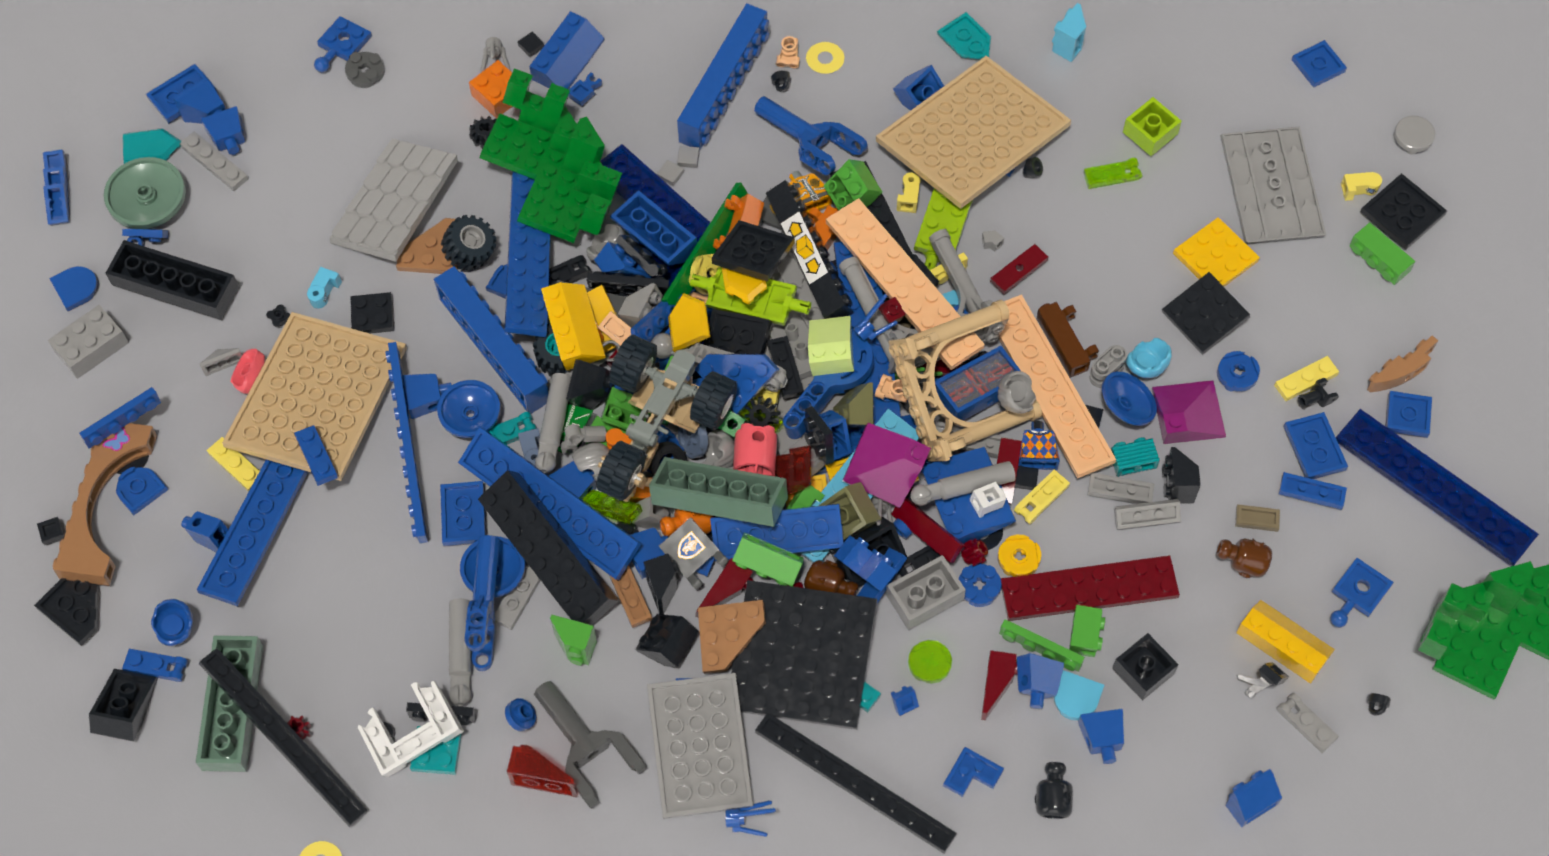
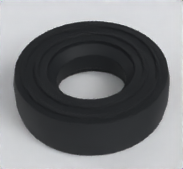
[649,441,686,475]

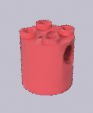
[733,423,777,477]

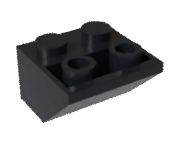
[1162,447,1201,504]
[635,614,699,668]

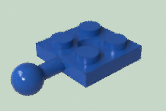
[314,16,372,72]
[1330,558,1394,627]

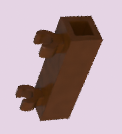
[1036,302,1099,378]

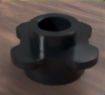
[266,305,290,327]

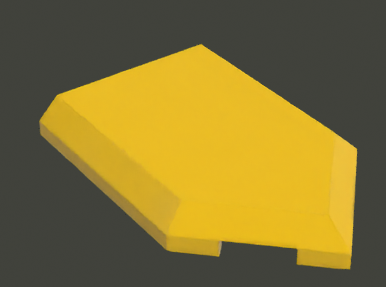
[721,267,767,305]
[668,293,710,352]

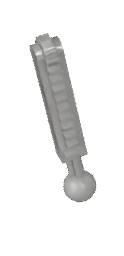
[651,333,788,392]

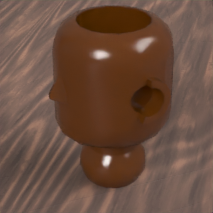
[1216,538,1272,578]
[804,560,859,596]

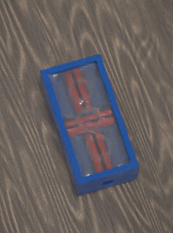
[935,346,1021,425]

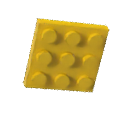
[1173,217,1260,287]

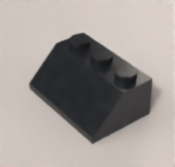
[830,517,907,587]

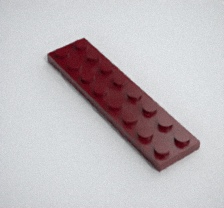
[1001,555,1180,621]

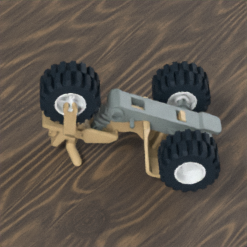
[597,335,737,502]

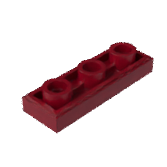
[990,244,1049,295]

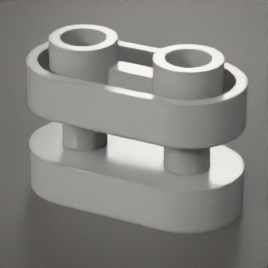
[1089,345,1127,388]

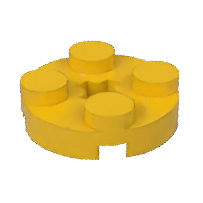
[998,534,1041,577]

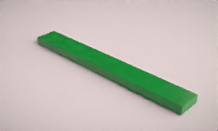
[661,182,748,310]

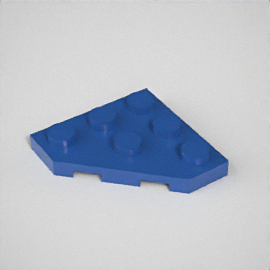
[695,354,780,414]

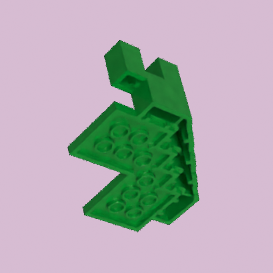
[480,68,622,243]
[1418,561,1549,700]

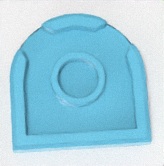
[1054,670,1104,721]

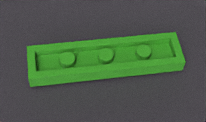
[999,619,1085,672]

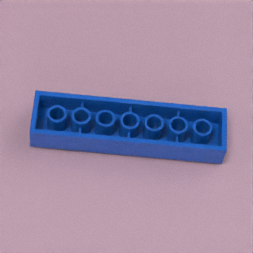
[677,3,769,151]
[434,266,549,414]

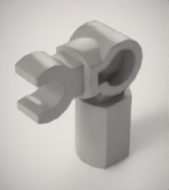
[560,424,606,454]

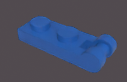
[122,649,188,682]

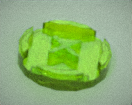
[908,640,952,684]

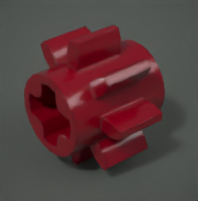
[961,538,988,566]
[286,715,311,740]

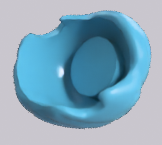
[1126,338,1172,378]

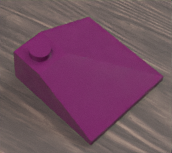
[1152,380,1226,444]
[842,423,931,508]

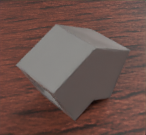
[982,230,1004,252]

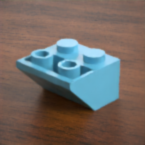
[1052,3,1086,62]

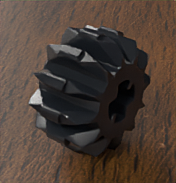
[469,116,497,149]
[744,396,781,427]

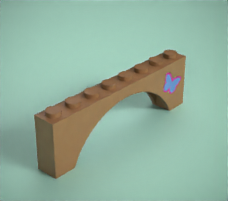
[53,423,157,586]

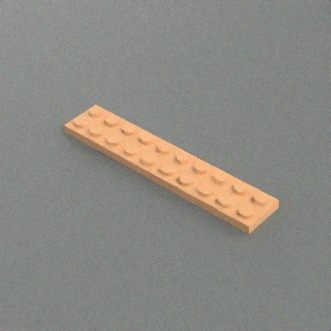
[826,198,985,370]
[999,294,1116,479]

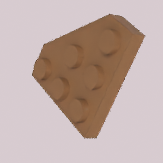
[396,218,458,274]
[698,600,766,674]

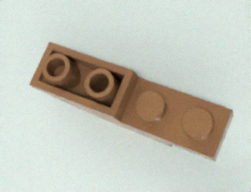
[1367,336,1439,392]

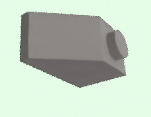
[632,497,676,530]

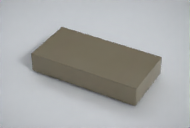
[1235,504,1280,532]

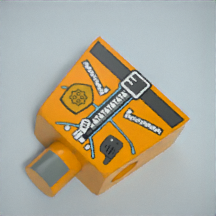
[789,171,832,215]

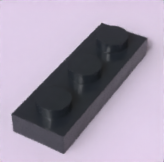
[767,336,804,399]
[406,702,476,725]

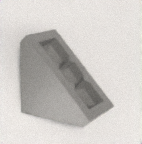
[200,348,242,376]

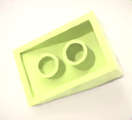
[808,316,854,376]

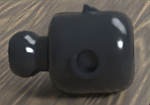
[1034,762,1073,819]

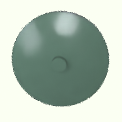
[104,157,186,229]

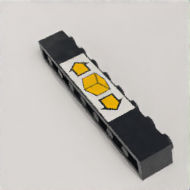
[766,180,853,319]

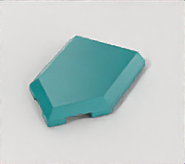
[937,12,991,59]
[123,128,182,164]

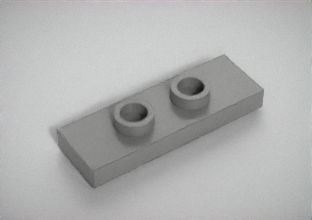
[495,565,541,630]

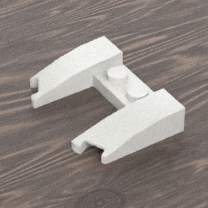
[358,681,464,777]

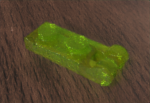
[1083,158,1143,189]

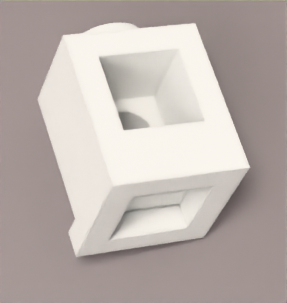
[970,482,1006,518]

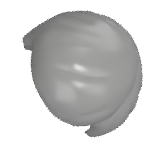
[586,224,625,263]
[998,371,1036,414]
[701,430,734,468]
[572,443,610,477]

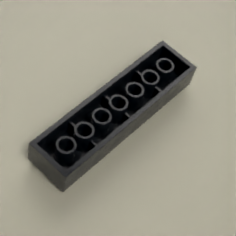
[478,470,619,626]

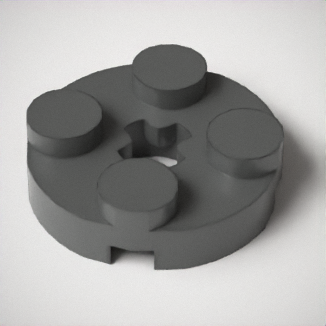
[345,52,385,88]

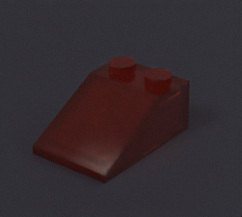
[506,745,578,798]

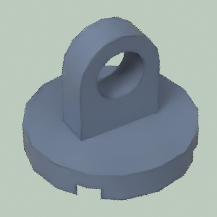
[678,424,713,459]

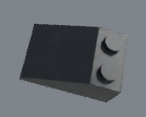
[89,668,157,741]

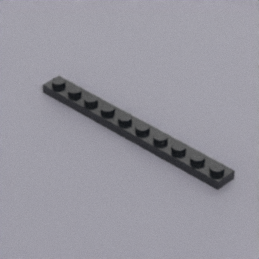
[199,648,367,827]
[755,712,957,854]

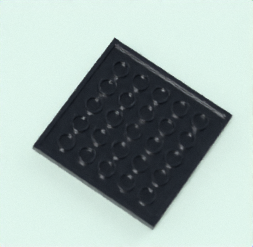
[731,580,877,730]

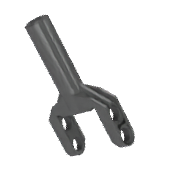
[534,681,646,809]

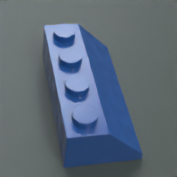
[529,11,605,89]
[610,190,697,266]

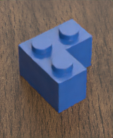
[834,536,897,592]

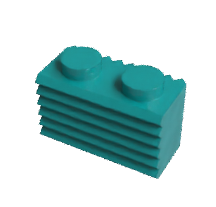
[1111,437,1160,477]

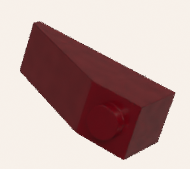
[695,558,754,618]
[981,650,1017,720]

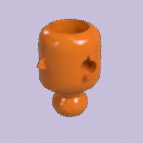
[660,509,714,537]

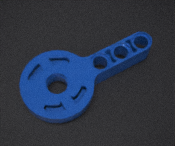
[783,332,874,439]

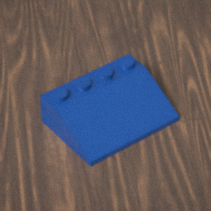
[922,447,1016,547]

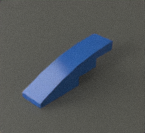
[43,149,69,225]

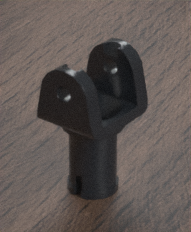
[1298,378,1339,408]

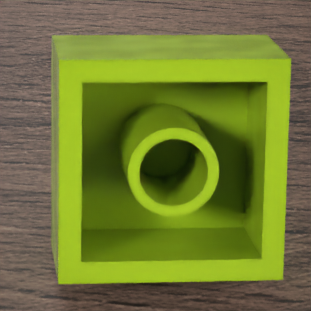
[1123,97,1182,156]

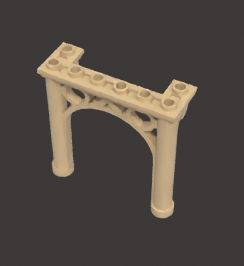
[888,300,1042,461]

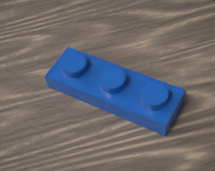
[294,425,338,486]
[1279,472,1347,510]

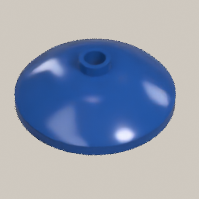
[1102,372,1157,426]
[437,380,501,438]
[460,536,525,598]

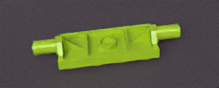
[914,188,973,270]
[690,267,811,326]

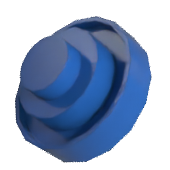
[505,698,536,731]

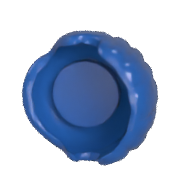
[151,599,193,646]

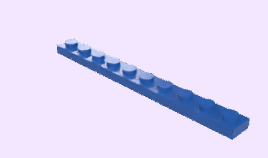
[385,342,428,544]

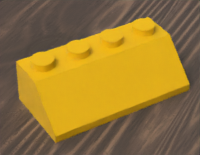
[541,282,606,371]
[1237,600,1335,684]

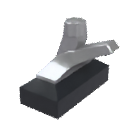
[1238,662,1289,698]

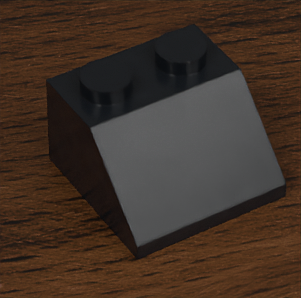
[643,554,680,614]

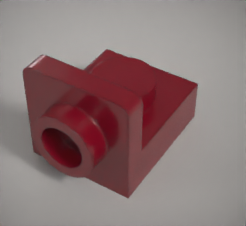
[879,297,906,324]

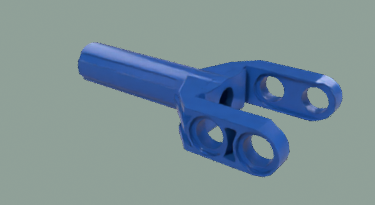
[754,96,868,175]
[465,535,500,671]

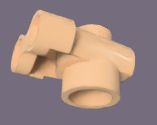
[776,36,800,68]
[875,374,908,403]

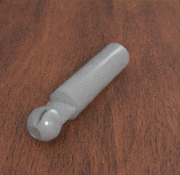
[535,373,571,473]
[911,461,1015,506]
[449,599,471,706]

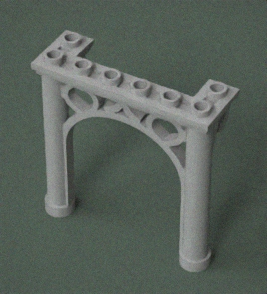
[839,229,1009,374]

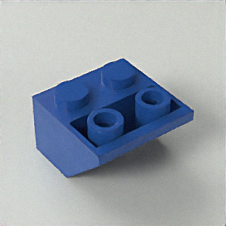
[594,241,654,279]
[1225,769,1282,828]

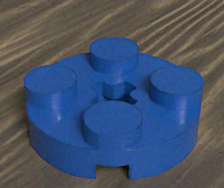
[1217,351,1260,392]
[959,564,1001,607]

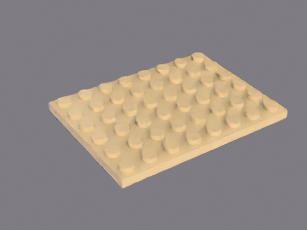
[876,56,1071,209]
[222,312,407,481]

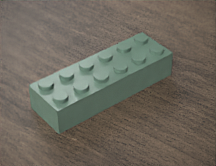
[649,457,788,527]
[196,635,263,772]

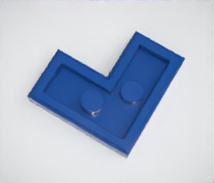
[943,747,1004,797]

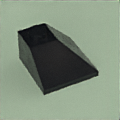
[566,359,614,410]

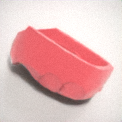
[230,349,266,394]

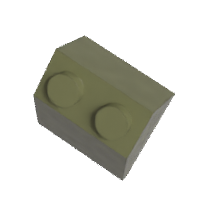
[833,382,873,429]
[819,482,881,541]

